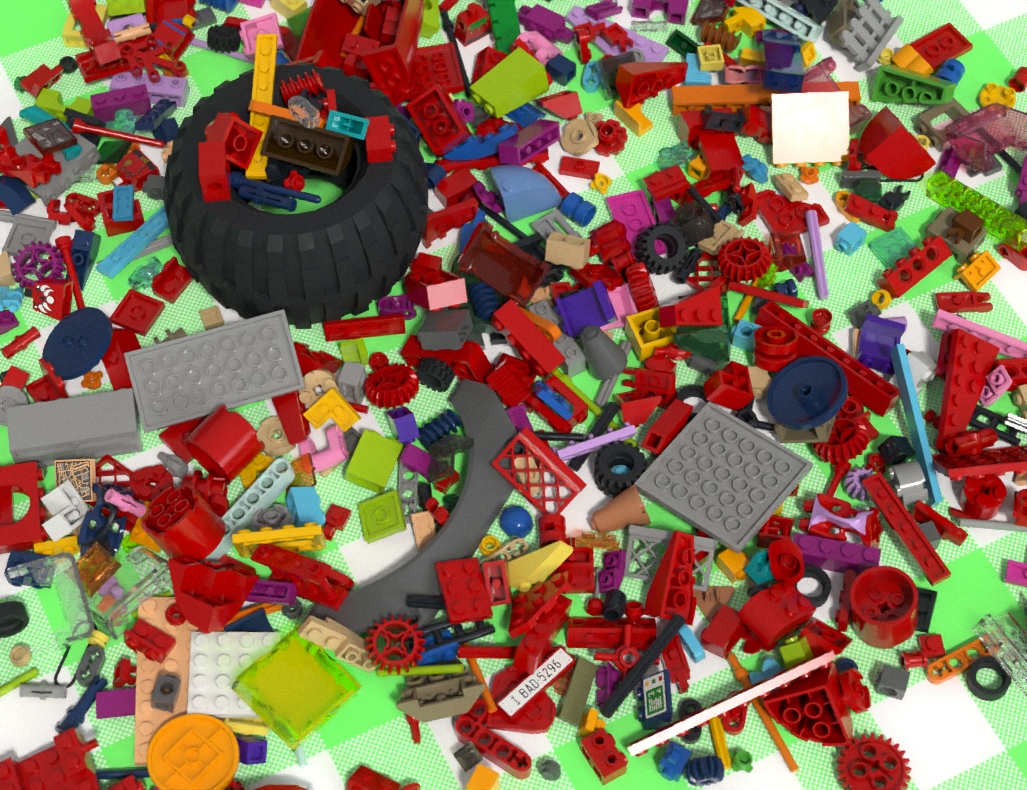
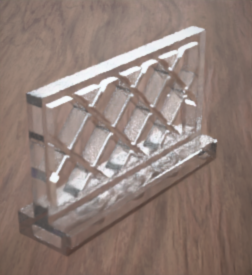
[972,612,1027,697]

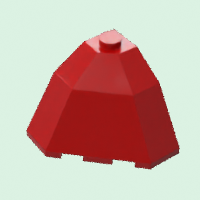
[168,556,259,634]

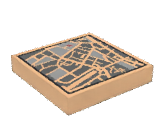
[54,459,97,502]

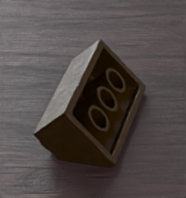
[260,115,355,176]

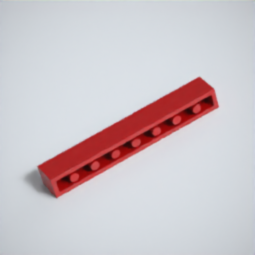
[754,300,900,417]

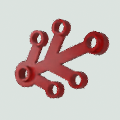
[120,34,187,83]

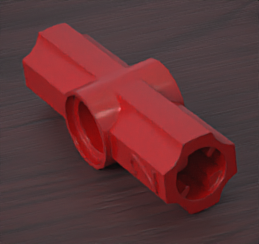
[945,428,998,457]

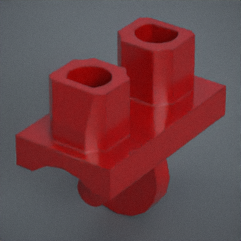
[1012,489,1027,527]

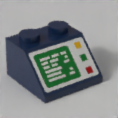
[636,669,673,730]

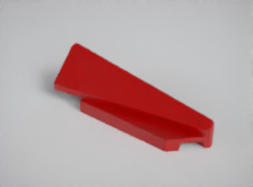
[271,391,311,445]

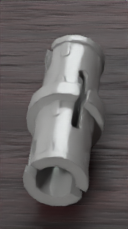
[19,682,67,700]

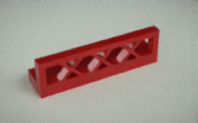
[568,617,657,649]

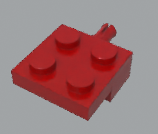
[550,537,595,594]

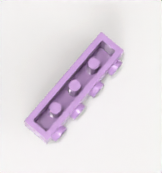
[109,71,190,107]

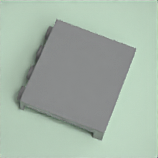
[0,126,101,207]

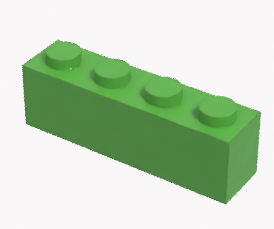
[871,64,957,104]

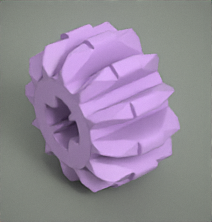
[844,465,874,502]

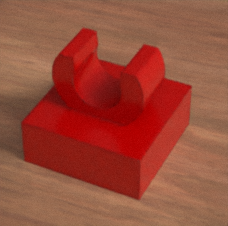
[112,658,137,688]

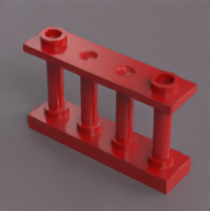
[250,543,349,611]

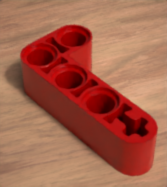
[455,699,532,780]

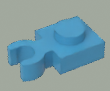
[741,154,768,184]

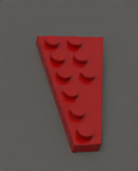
[936,328,1000,453]

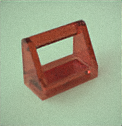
[768,233,807,272]

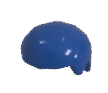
[499,506,534,538]

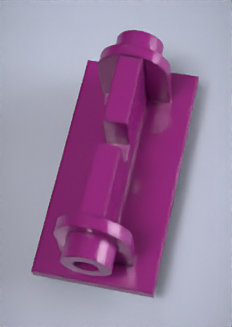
[935,144,964,183]
[777,242,814,283]
[596,662,620,712]

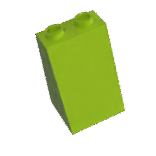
[469,47,550,119]

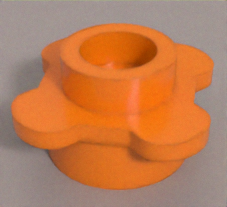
[800,166,819,185]
[81,371,103,390]

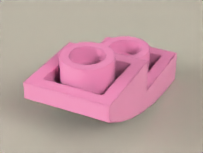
[979,365,1012,407]

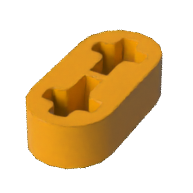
[834,190,862,223]

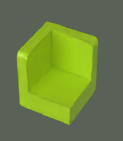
[340,337,369,366]

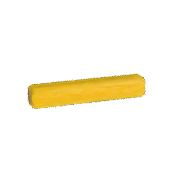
[709,716,732,770]

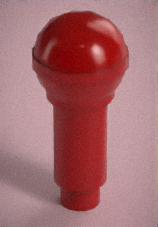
[405,714,421,744]

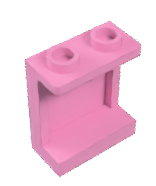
[600,283,639,331]

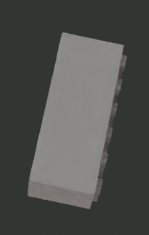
[7,388,143,468]

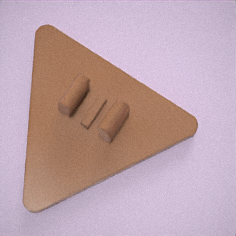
[693,586,735,623]

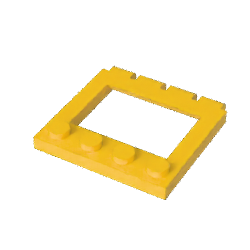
[232,523,327,558]

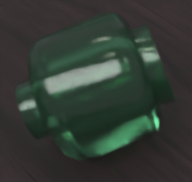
[853,179,882,204]

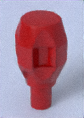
[654,341,691,361]

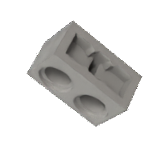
[338,361,366,404]

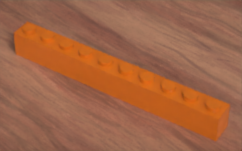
[671,81,861,116]

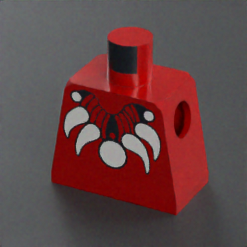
[24,278,73,321]

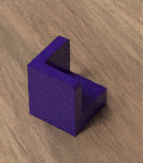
[235,735,268,765]

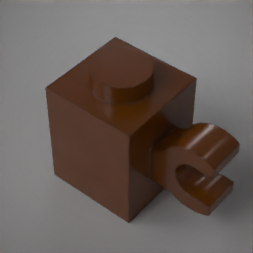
[946,208,985,245]

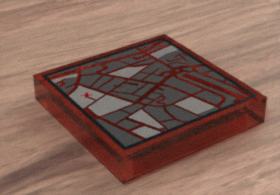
[691,0,730,26]
[23,117,77,156]

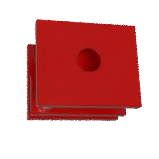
[757,515,794,549]

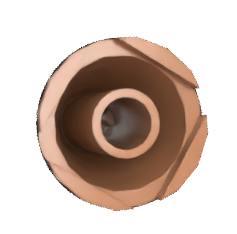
[590,484,651,534]

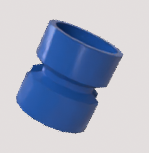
[934,58,966,88]
[560,192,597,227]

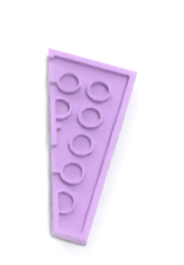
[566,5,669,67]

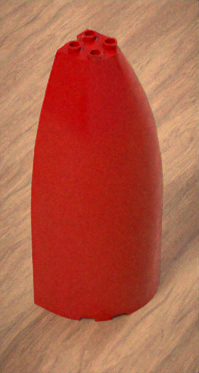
[295,0,425,107]

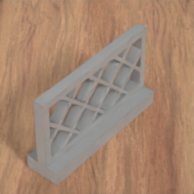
[624,525,718,592]

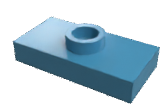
[113,185,134,222]

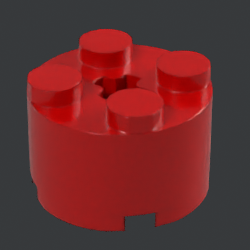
[959,474,1007,520]

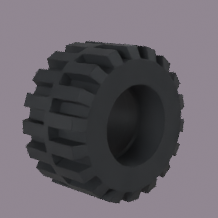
[634,222,689,275]
[594,441,647,498]

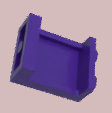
[856,314,906,375]

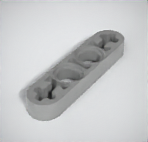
[398,449,419,524]

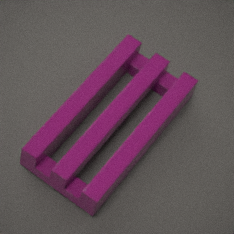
[585,0,623,20]

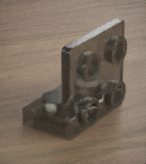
[427,434,474,484]

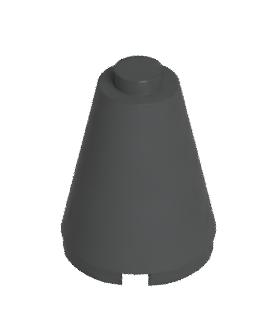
[581,325,628,380]

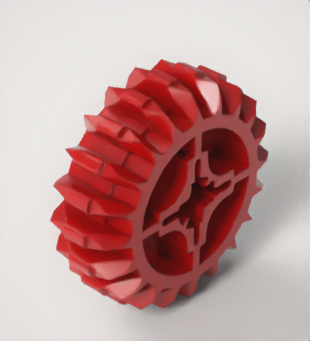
[717,235,771,283]
[626,262,660,312]
[364,362,420,410]
[813,415,869,464]
[365,615,425,675]

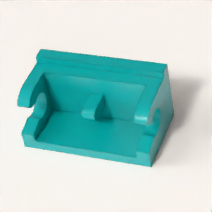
[744,549,775,585]

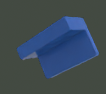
[505,102,546,128]

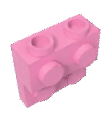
[239,12,284,61]

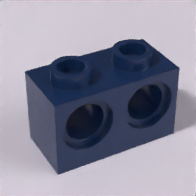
[4,551,57,589]

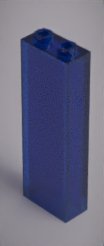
[759,30,804,94]

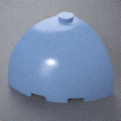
[489,165,563,223]

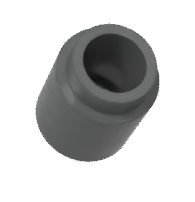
[687,349,719,375]

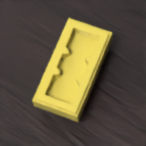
[224,718,271,736]

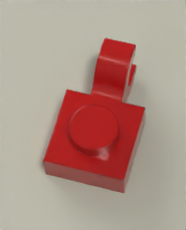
[574,22,606,42]
[323,504,352,541]

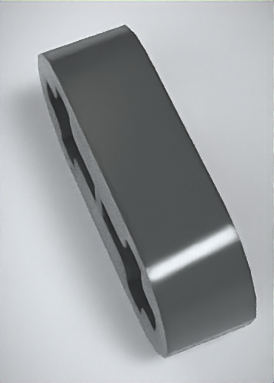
[75,645,106,687]

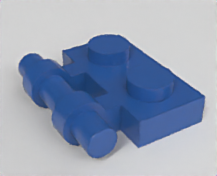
[533,380,573,421]

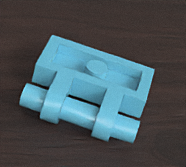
[0,286,24,312]

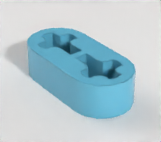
[582,61,602,93]
[678,624,706,663]

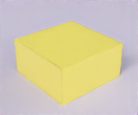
[697,44,724,72]

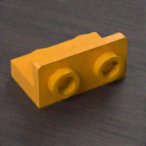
[953,250,1001,292]

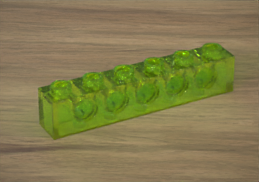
[926,170,1027,251]

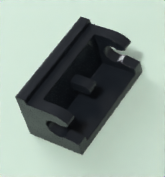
[700,105,746,133]

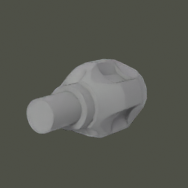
[157,452,189,478]

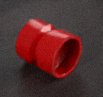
[343,52,373,83]
[538,514,567,549]

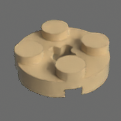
[561,118,599,157]
[299,369,339,408]
[256,416,296,457]

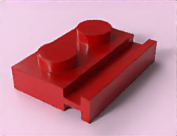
[643,164,690,202]

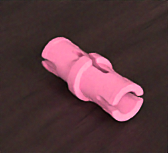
[104,489,147,517]

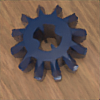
[685,755,725,787]

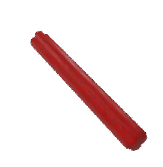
[457,646,566,659]

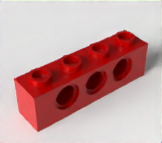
[876,235,953,300]

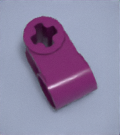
[378,294,417,320]

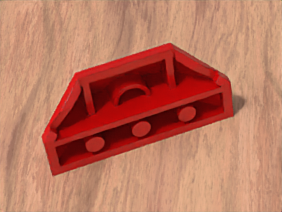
[101,327,141,391]

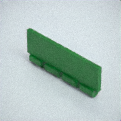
[486,0,521,55]

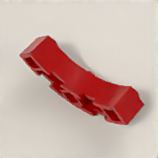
[66,0,123,65]

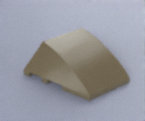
[396,657,485,723]

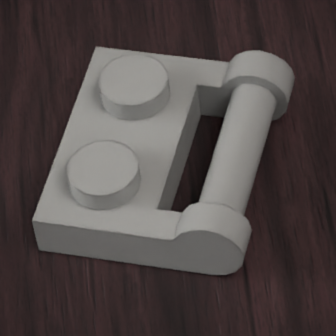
[531,209,582,245]

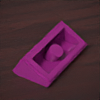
[96,688,136,719]

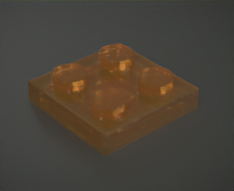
[576,531,621,551]
[66,542,122,597]

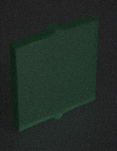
[95,140,132,164]

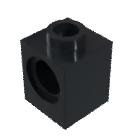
[877,435,916,465]

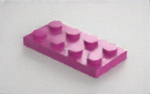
[606,189,666,261]

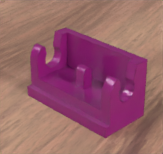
[649,195,680,229]

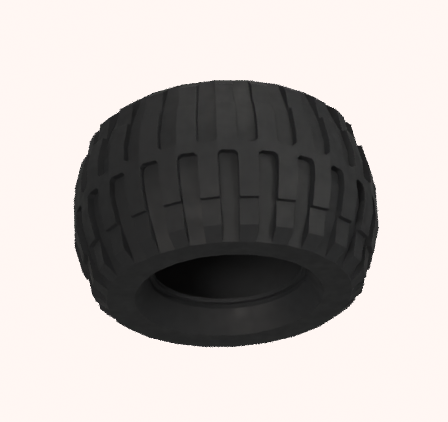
[163,63,429,329]

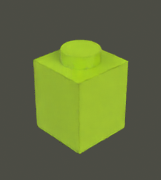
[779,635,813,668]

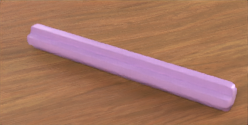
[806,210,829,300]

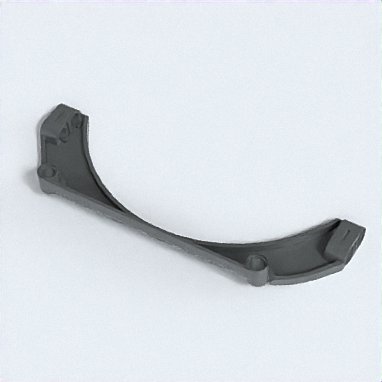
[302,379,524,634]

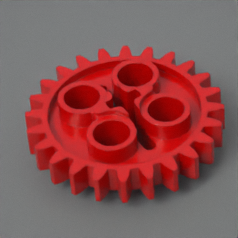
[836,733,912,790]

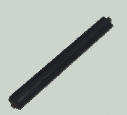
[600,614,686,719]

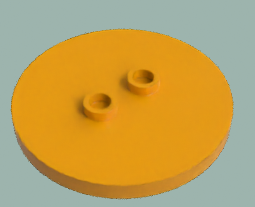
[146,713,240,790]

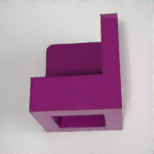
[506,403,533,432]

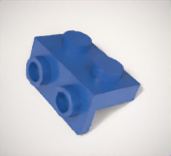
[408,630,459,666]

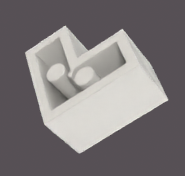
[889,351,938,397]
[41,479,91,542]

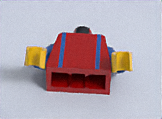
[149,14,196,62]

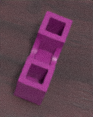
[631,0,689,25]
[90,84,151,122]

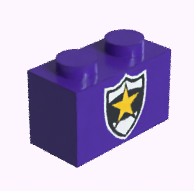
[386,406,420,444]

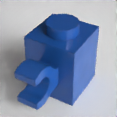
[658,741,692,782]

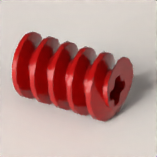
[280,69,326,105]

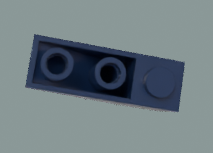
[65,229,101,291]

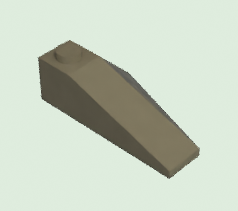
[828,0,869,48]

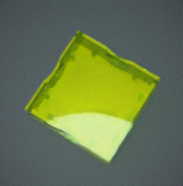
[231,623,362,752]

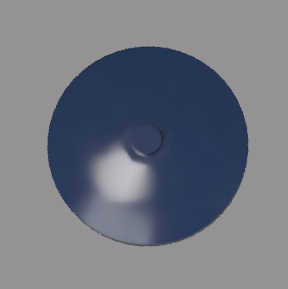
[766,356,848,430]

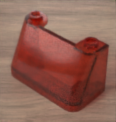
[457,221,552,307]

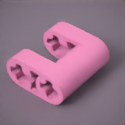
[516,31,563,66]
[299,425,349,476]

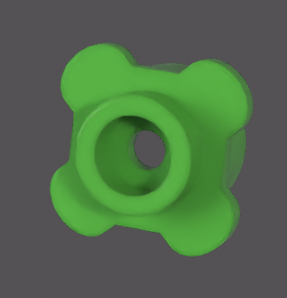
[730,750,753,773]

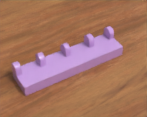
[551,421,637,461]

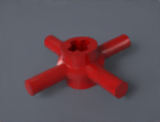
[593,624,660,682]

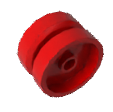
[753,325,799,372]

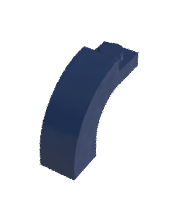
[0,176,36,216]

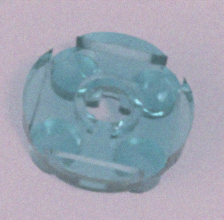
[656,141,695,171]
[127,256,164,291]

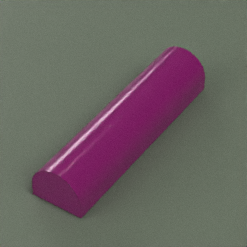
[245,579,297,606]

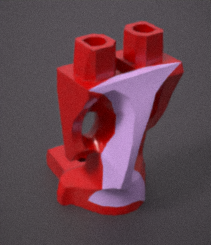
[799,493,884,548]

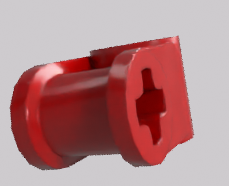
[997,234,1027,271]
[611,249,637,283]

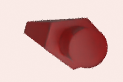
[950,507,982,528]

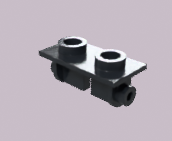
[265,158,287,183]

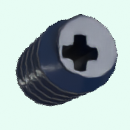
[468,281,500,326]
[418,409,463,452]

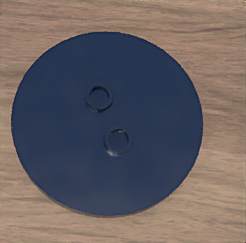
[42,307,113,380]

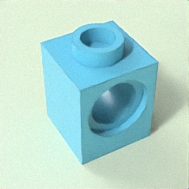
[834,221,867,257]
[730,319,763,352]

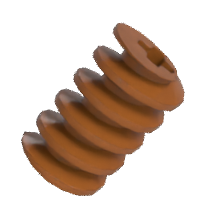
[700,20,742,54]

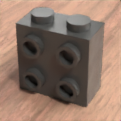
[417,309,473,351]

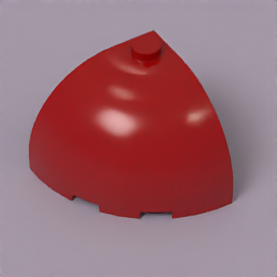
[859,106,936,179]
[763,661,853,746]

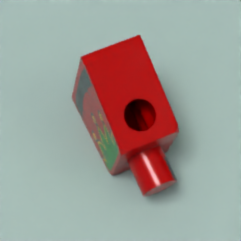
[454,3,492,47]

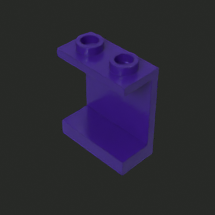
[555,280,618,338]

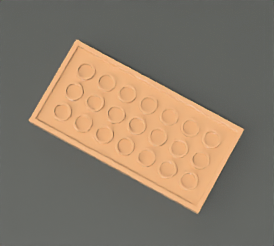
[134,597,225,766]

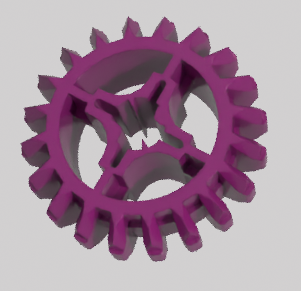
[11,240,66,289]

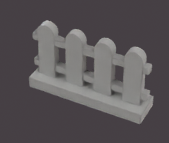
[839,0,904,73]

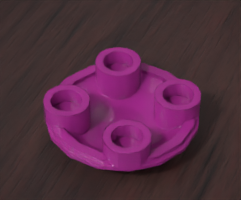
[473,181,503,213]

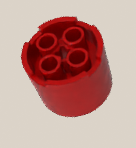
[184,404,265,485]
[141,483,225,562]
[850,566,918,649]

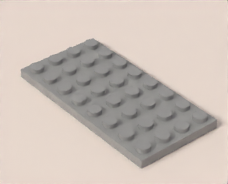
[124,309,306,433]

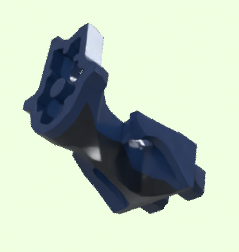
[77,482,134,563]

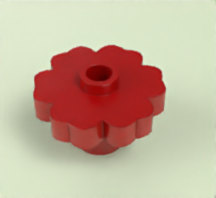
[593,119,628,157]

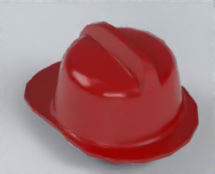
[768,539,804,584]

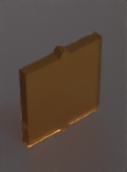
[282,453,317,494]

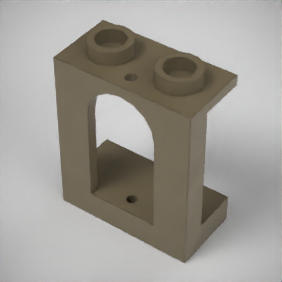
[915,97,978,153]

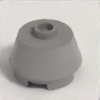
[251,504,294,544]

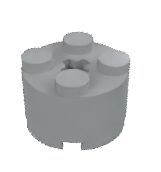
[887,460,928,506]

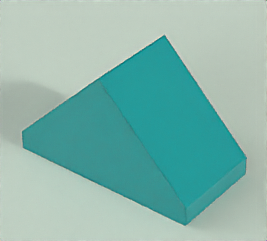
[325,110,370,140]

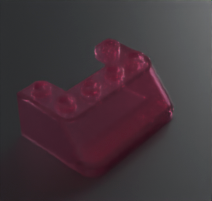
[945,103,1027,172]

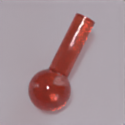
[553,654,575,696]

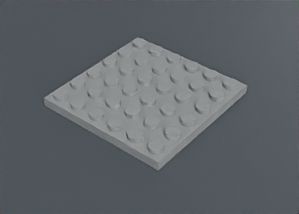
[634,401,813,554]

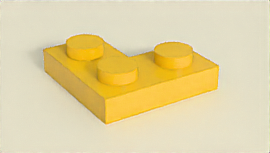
[303,387,361,432]

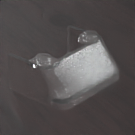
[7,552,94,658]

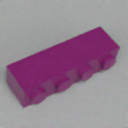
[498,119,561,166]
[793,533,881,576]

